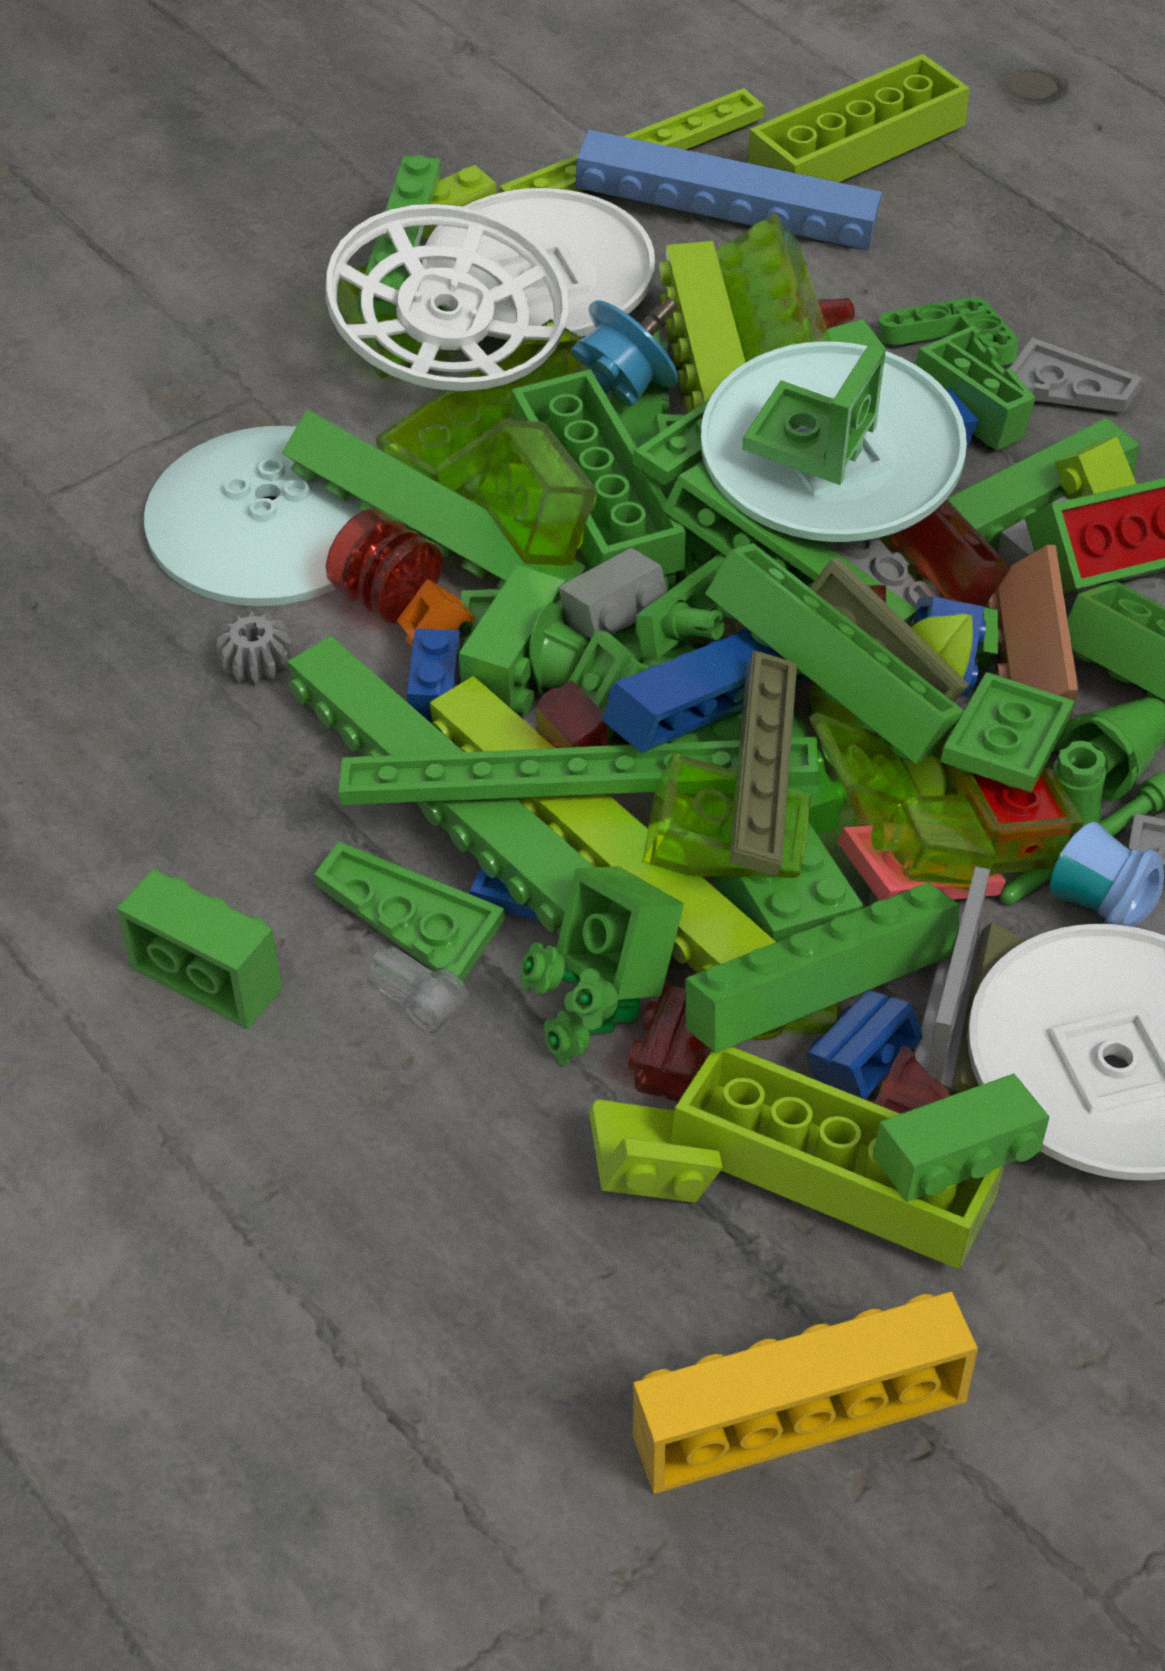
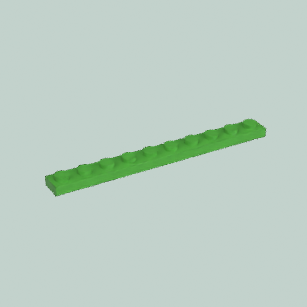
[338,737,819,805]

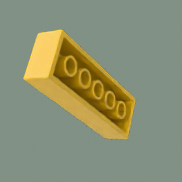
[633,1291,978,1494]

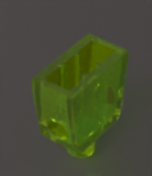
[871,794,996,890]

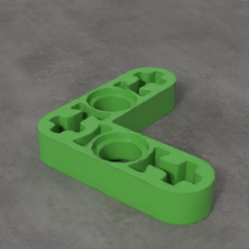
[878,297,1018,366]

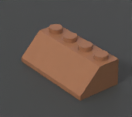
[985,545,1078,721]

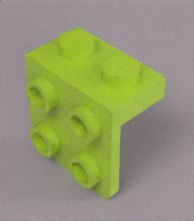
[589,1100,723,1203]

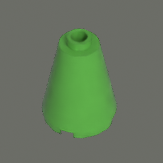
[1054,698,1165,802]

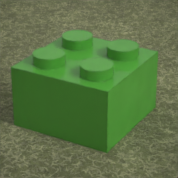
[556,866,684,1000]

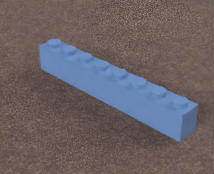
[575,129,882,250]

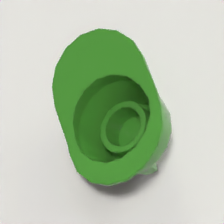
[529,602,590,693]

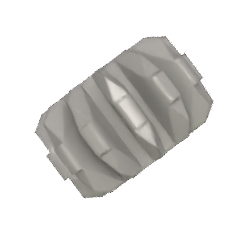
[216,610,292,685]

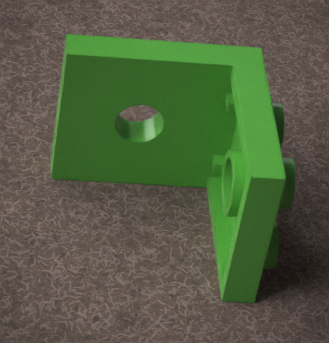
[742,344,886,485]

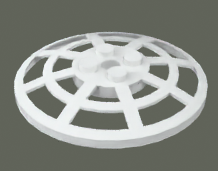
[325,204,569,391]

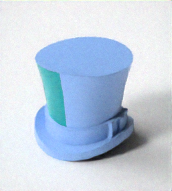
[1050,822,1164,927]

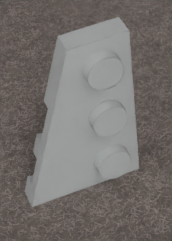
[1009,337,1143,413]

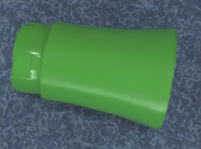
[1048,741,1106,844]

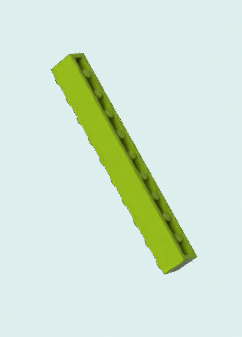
[430,676,776,973]

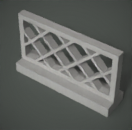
[907,866,990,1096]

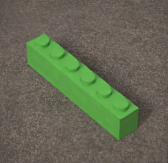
[663,462,918,625]
[705,543,964,764]
[686,882,960,1053]

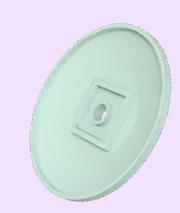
[701,341,967,542]
[144,426,395,606]

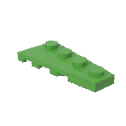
[314,841,505,989]

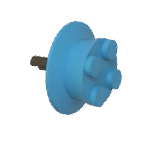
[571,297,678,407]

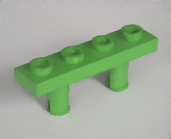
[636,552,727,659]

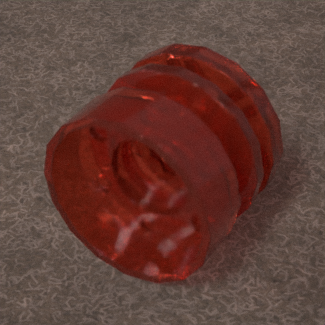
[325,508,442,623]

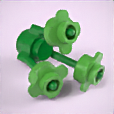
[520,942,640,1066]

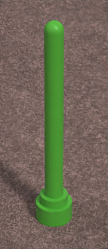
[999,772,1165,905]

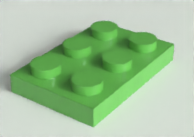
[940,672,1075,792]

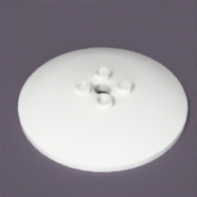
[422,188,655,342]
[967,924,1165,1181]

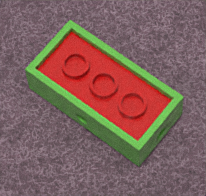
[1024,478,1165,597]

